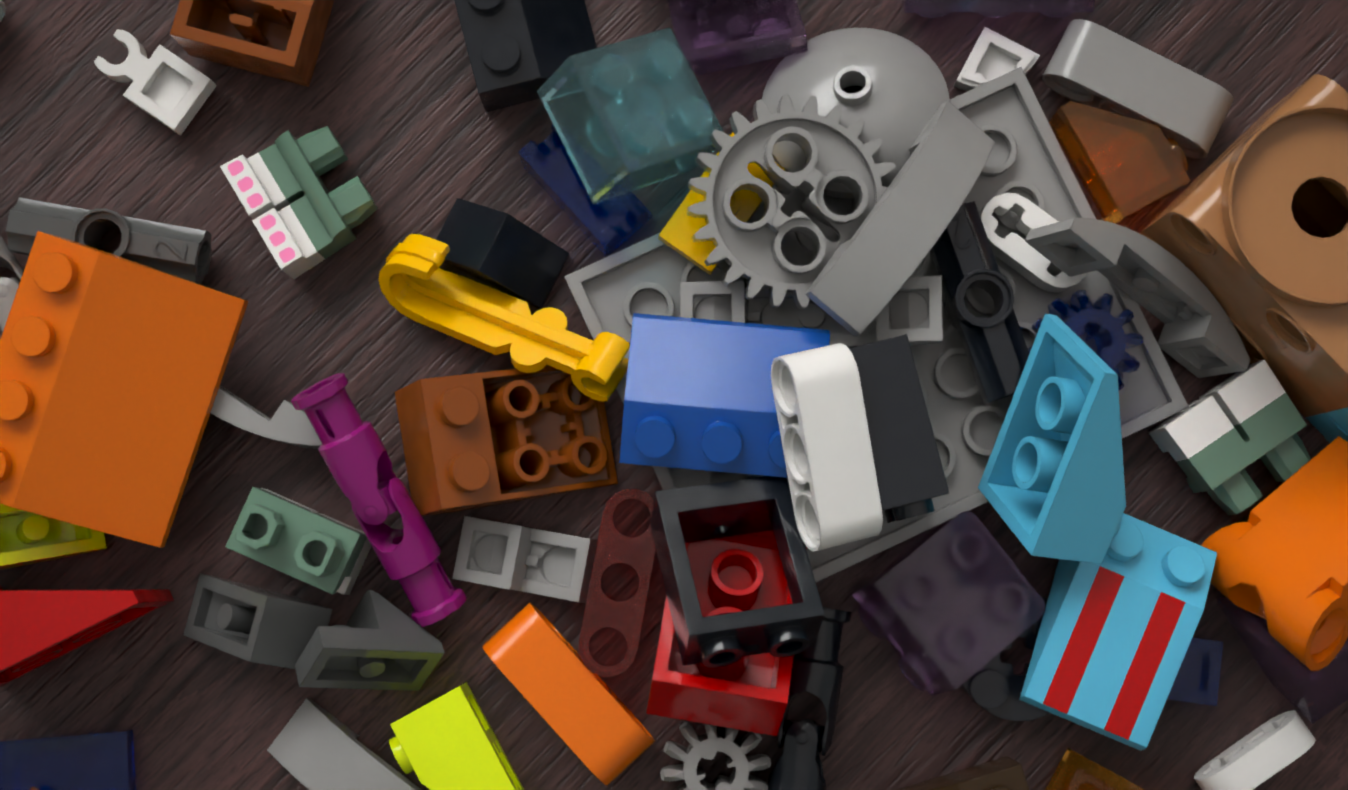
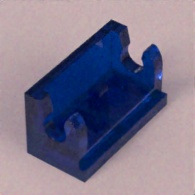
[518,119,653,257]

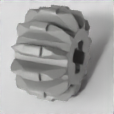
[660,720,771,790]

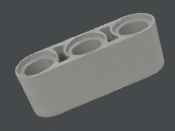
[1042,19,1234,159]

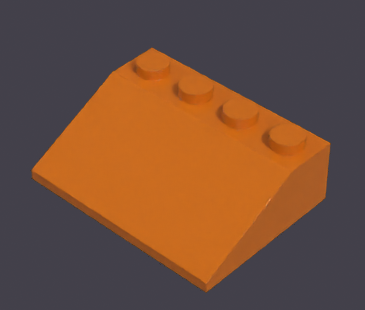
[0,231,249,548]

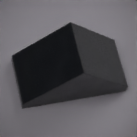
[436,198,569,309]

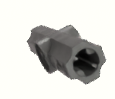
[5,197,212,285]

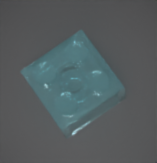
[537,27,724,204]

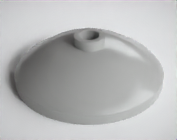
[762,28,950,199]

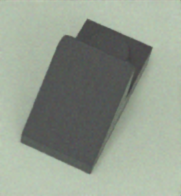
[294,590,445,691]

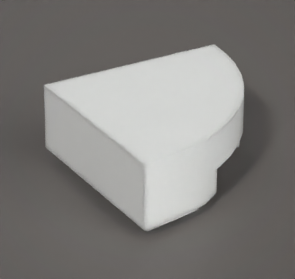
[953,27,1040,91]

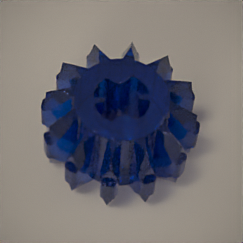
[1029,290,1144,390]

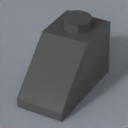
[183,573,333,669]

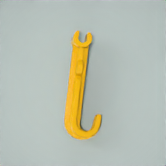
[378,234,630,401]

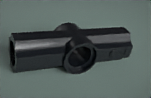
[930,201,1029,404]

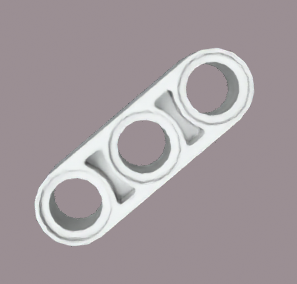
[771,343,883,552]

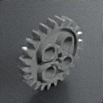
[687,94,896,309]

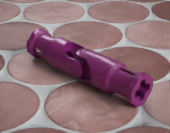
[291,373,467,627]

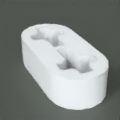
[979,193,1087,293]
[1194,710,1316,790]

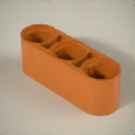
[482,602,655,786]

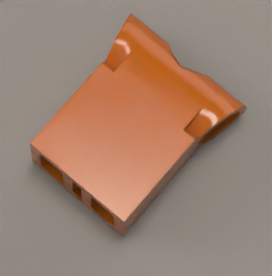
[1200,436,1348,671]

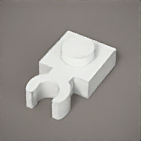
[94,29,217,136]

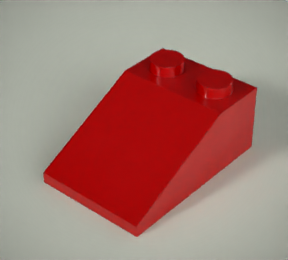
[646,530,807,736]
[0,584,174,687]

